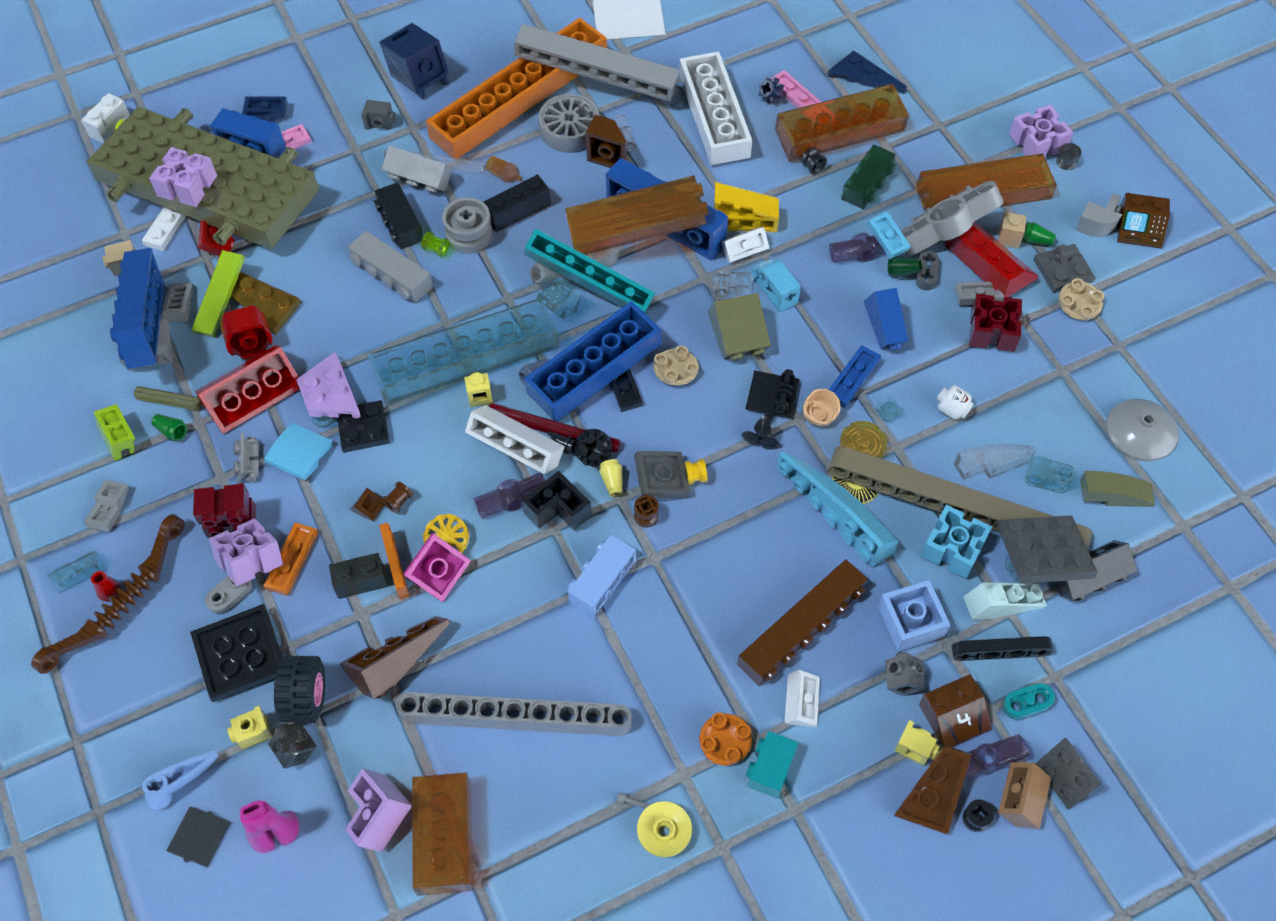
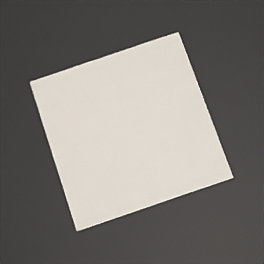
[593,0,666,39]

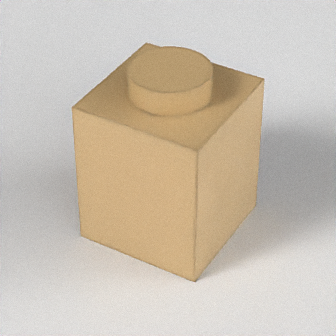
[997,212,1027,249]
[103,240,136,277]

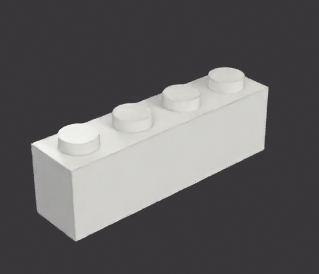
[465,405,565,474]

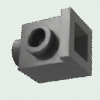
[361,100,395,130]

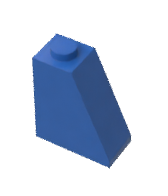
[864,288,908,351]

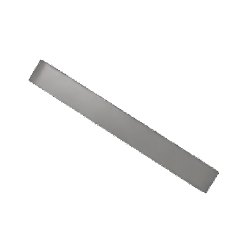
[396,692,632,736]

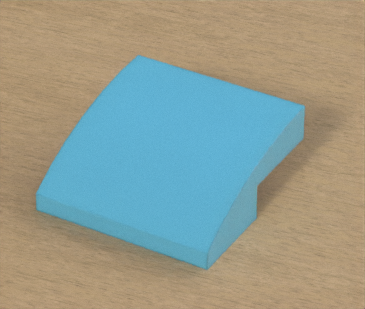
[264,423,332,480]

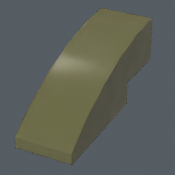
[1080,470,1155,507]

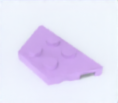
[296,353,361,418]

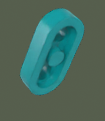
[1002,683,1055,720]

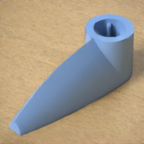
[142,751,219,810]

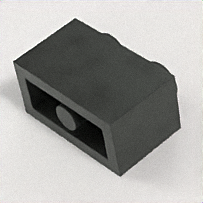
[329,553,388,599]

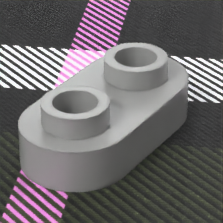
[205,576,252,615]

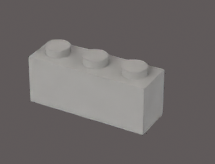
[381,145,453,194]

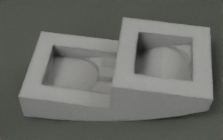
[84,480,129,532]

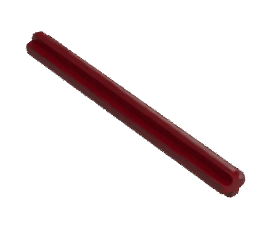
[489,403,621,453]

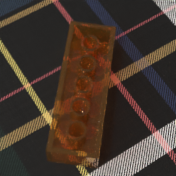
[775,84,909,162]

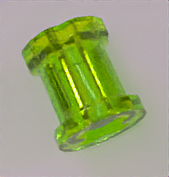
[421,231,450,257]

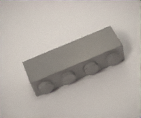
[348,231,433,304]

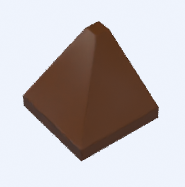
[350,488,384,522]

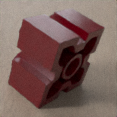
[969,293,1022,352]
[193,483,256,538]

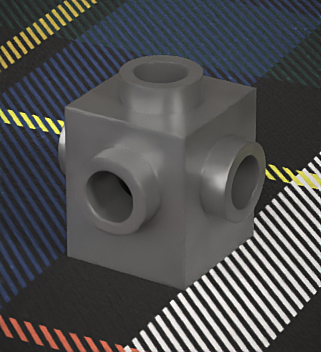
[885,652,925,696]

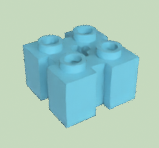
[921,505,992,579]

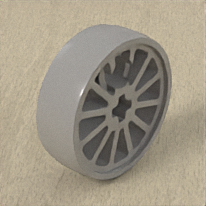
[538,94,600,153]

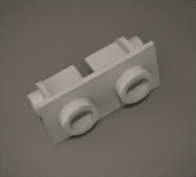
[233,432,259,484]

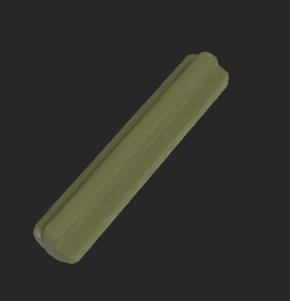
[134,386,202,411]

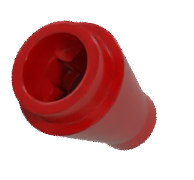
[91,571,121,602]

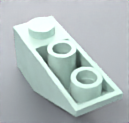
[963,583,1047,619]

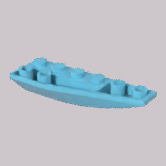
[777,451,899,568]

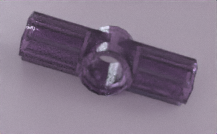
[829,233,886,263]
[473,472,545,519]
[964,734,1029,780]

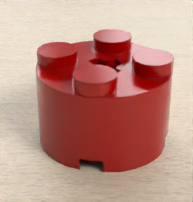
[221,305,273,360]

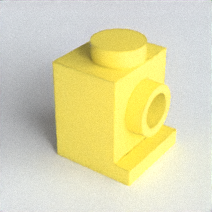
[464,372,493,407]
[227,706,273,750]
[895,720,940,766]

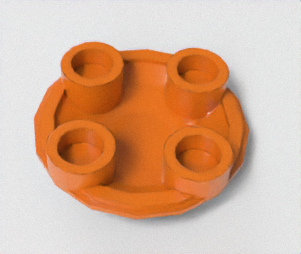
[699,712,752,766]

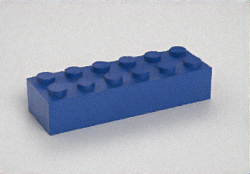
[605,158,728,261]
[110,248,165,369]
[524,301,662,421]

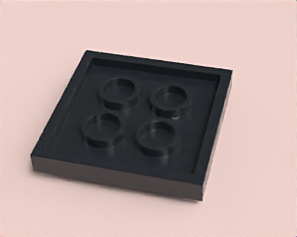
[190,604,283,703]

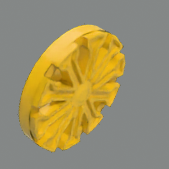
[423,514,469,553]

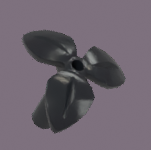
[741,412,781,450]

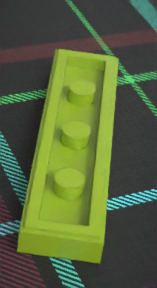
[191,250,245,338]

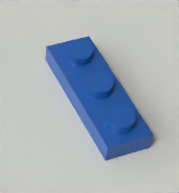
[828,345,881,408]

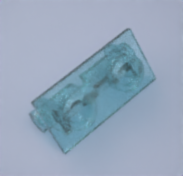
[47,551,106,593]

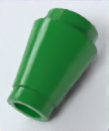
[1022,221,1056,246]
[151,414,187,441]

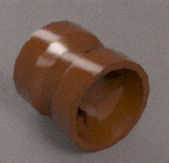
[634,495,659,528]

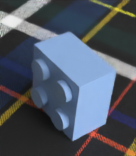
[878,580,950,652]

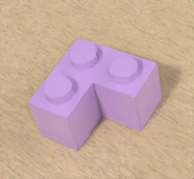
[345,768,412,852]

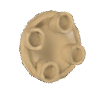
[1058,278,1104,320]
[653,346,699,386]

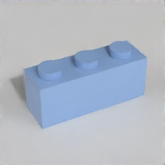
[567,535,636,617]

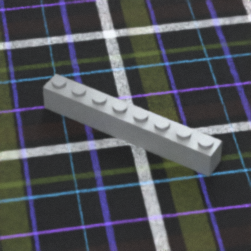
[514,24,679,102]

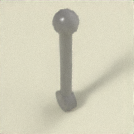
[616,793,651,808]

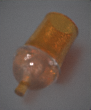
[485,156,523,183]

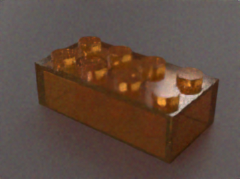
[412,772,473,896]

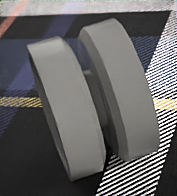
[442,197,493,254]

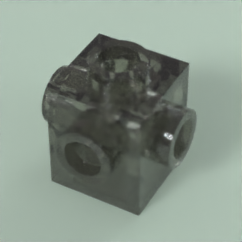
[268,723,317,769]

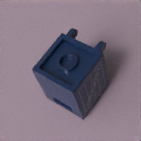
[379,23,449,99]

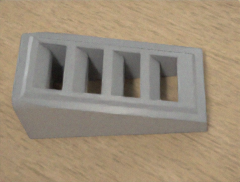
[162,283,194,322]

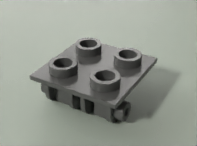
[1035,737,1101,810]

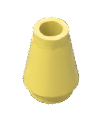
[599,459,623,497]

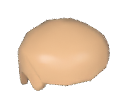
[802,389,841,427]

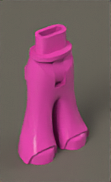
[240,800,299,853]

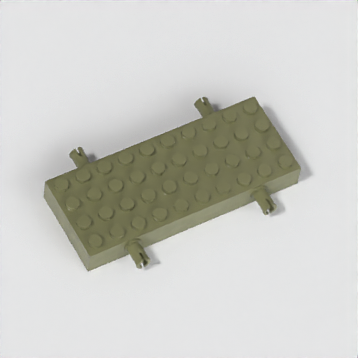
[87,106,319,249]

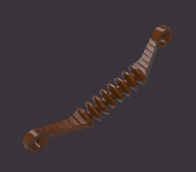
[31,514,185,674]

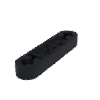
[951,636,1054,661]

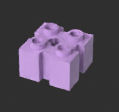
[1009,104,1073,163]
[149,147,217,207]
[209,518,283,586]

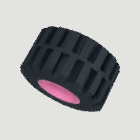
[274,655,325,723]

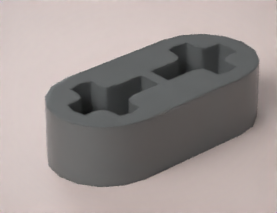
[916,251,939,291]

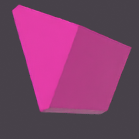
[403,533,471,602]

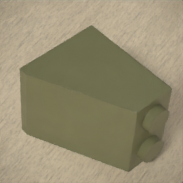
[708,293,771,361]

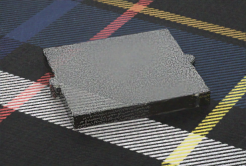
[166,806,231,868]

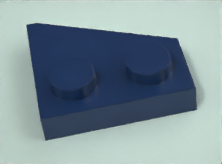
[242,96,288,122]

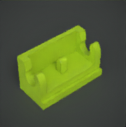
[93,404,135,461]

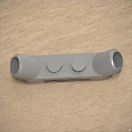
[530,230,625,293]

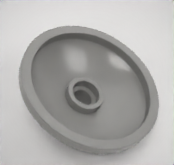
[1106,399,1179,462]

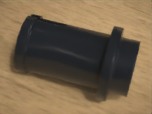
[547,431,576,454]

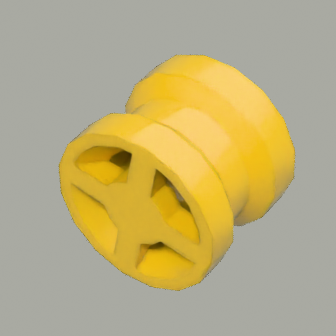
[684,459,708,485]

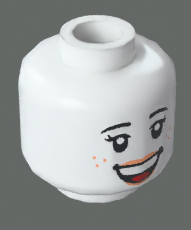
[936,385,974,420]

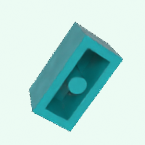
[745,730,799,799]

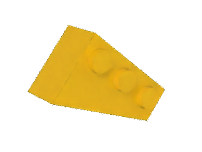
[714,182,779,232]

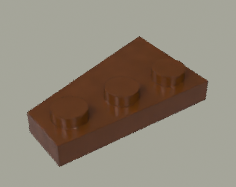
[894,745,971,835]

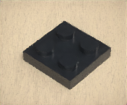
[337,400,390,453]

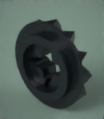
[574,429,612,467]

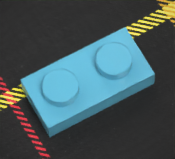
[867,212,911,259]

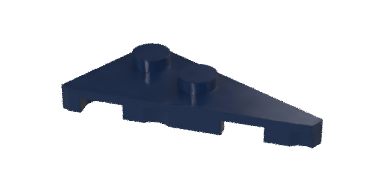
[828,50,907,94]

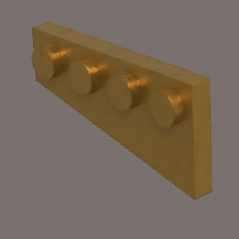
[230,272,301,336]

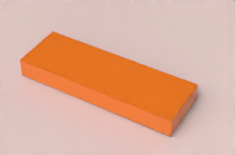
[263,522,319,596]
[379,522,409,600]

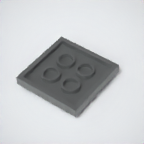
[998,515,1098,584]

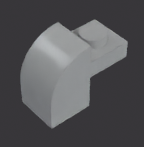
[1076,193,1122,237]

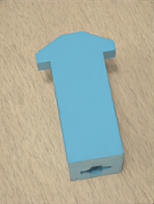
[749,259,801,312]

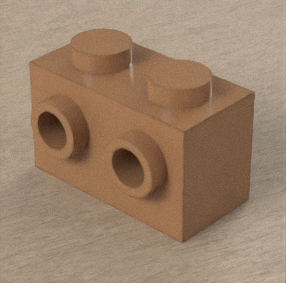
[998,762,1051,829]

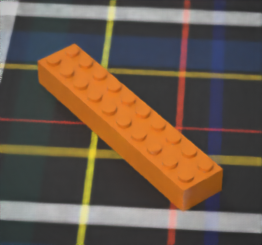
[426,17,607,161]

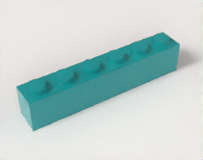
[524,228,655,313]

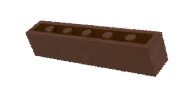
[737,559,868,686]

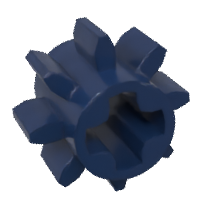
[759,77,785,103]

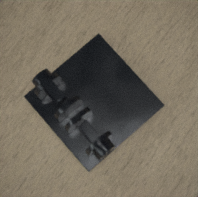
[745,369,800,419]

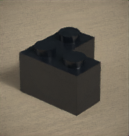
[521,471,592,530]

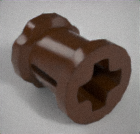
[381,481,414,514]

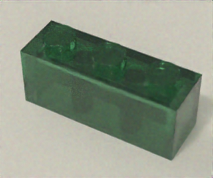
[841,144,896,210]

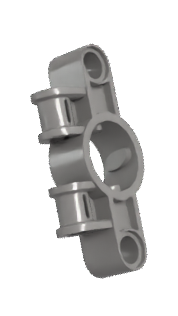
[901,181,1004,256]

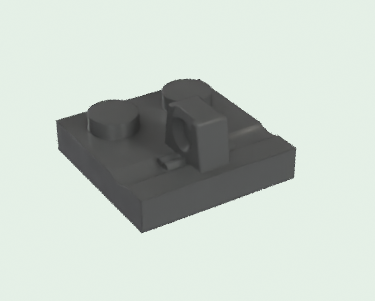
[1034,244,1095,293]
[634,451,690,498]

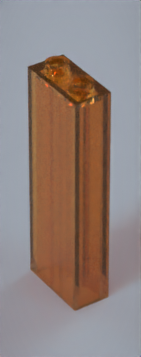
[915,153,1057,211]
[565,175,709,255]

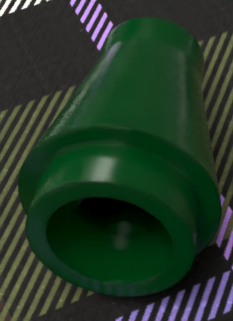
[887,256,922,278]

